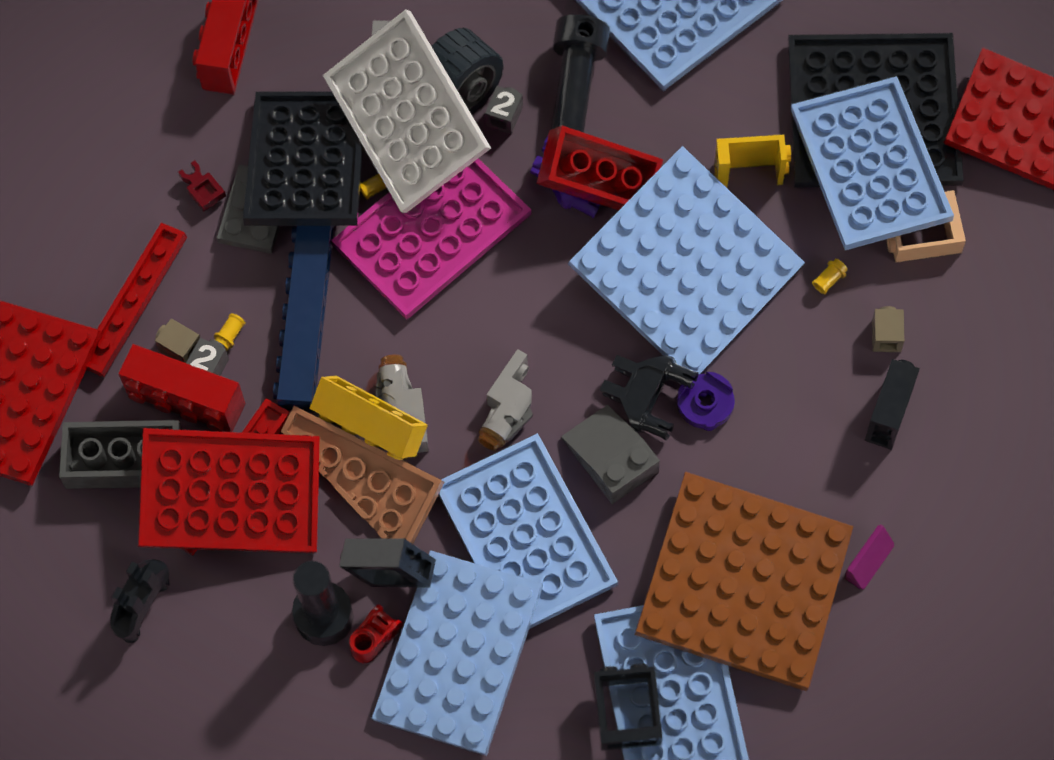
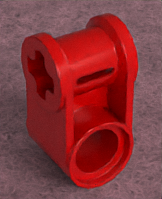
[349,604,403,663]

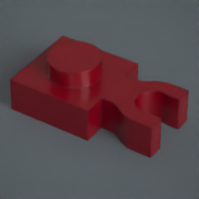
[178,160,226,212]

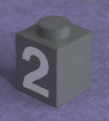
[485,86,523,134]
[186,338,229,376]

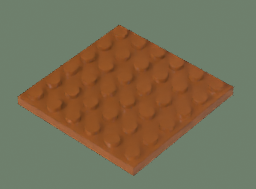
[635,472,854,691]

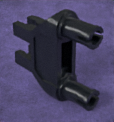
[600,355,699,441]
[110,559,170,643]

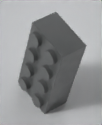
[59,420,183,489]

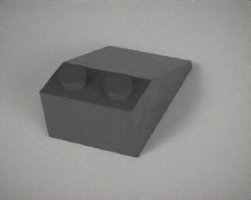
[561,405,660,504]

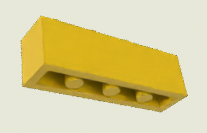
[310,376,428,460]

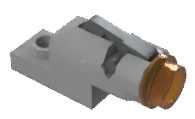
[477,349,533,452]
[376,355,429,453]

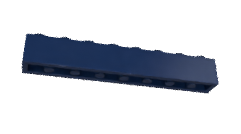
[273,226,335,412]

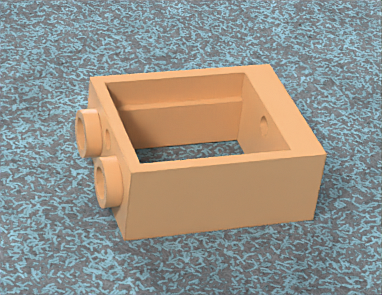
[887,191,966,262]

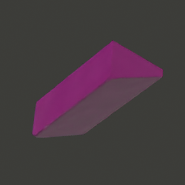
[845,524,894,590]

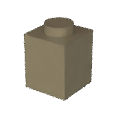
[872,306,905,352]
[155,318,200,363]

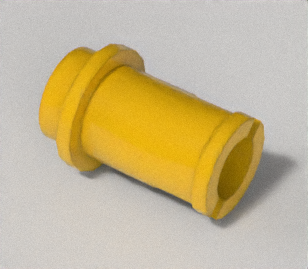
[360,173,387,200]
[812,258,848,295]
[213,313,246,351]

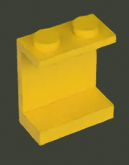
[714,135,791,188]

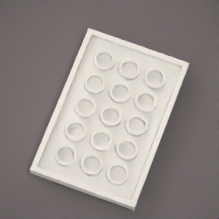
[323,10,491,213]

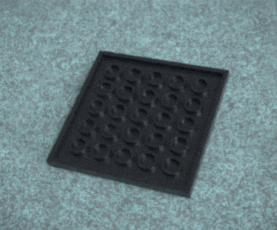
[788,33,964,188]

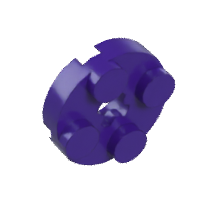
[677,372,735,431]

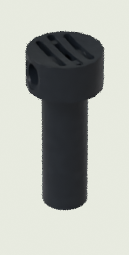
[551,14,610,133]
[292,561,354,646]

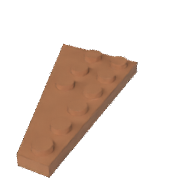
[281,406,445,544]

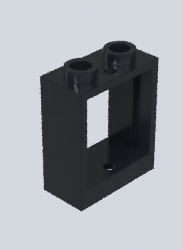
[864,359,920,450]
[339,538,436,588]
[594,663,663,751]

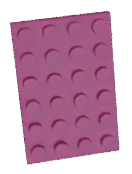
[331,158,531,320]

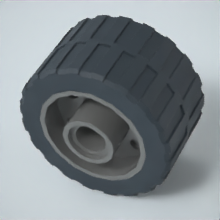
[431,28,504,115]

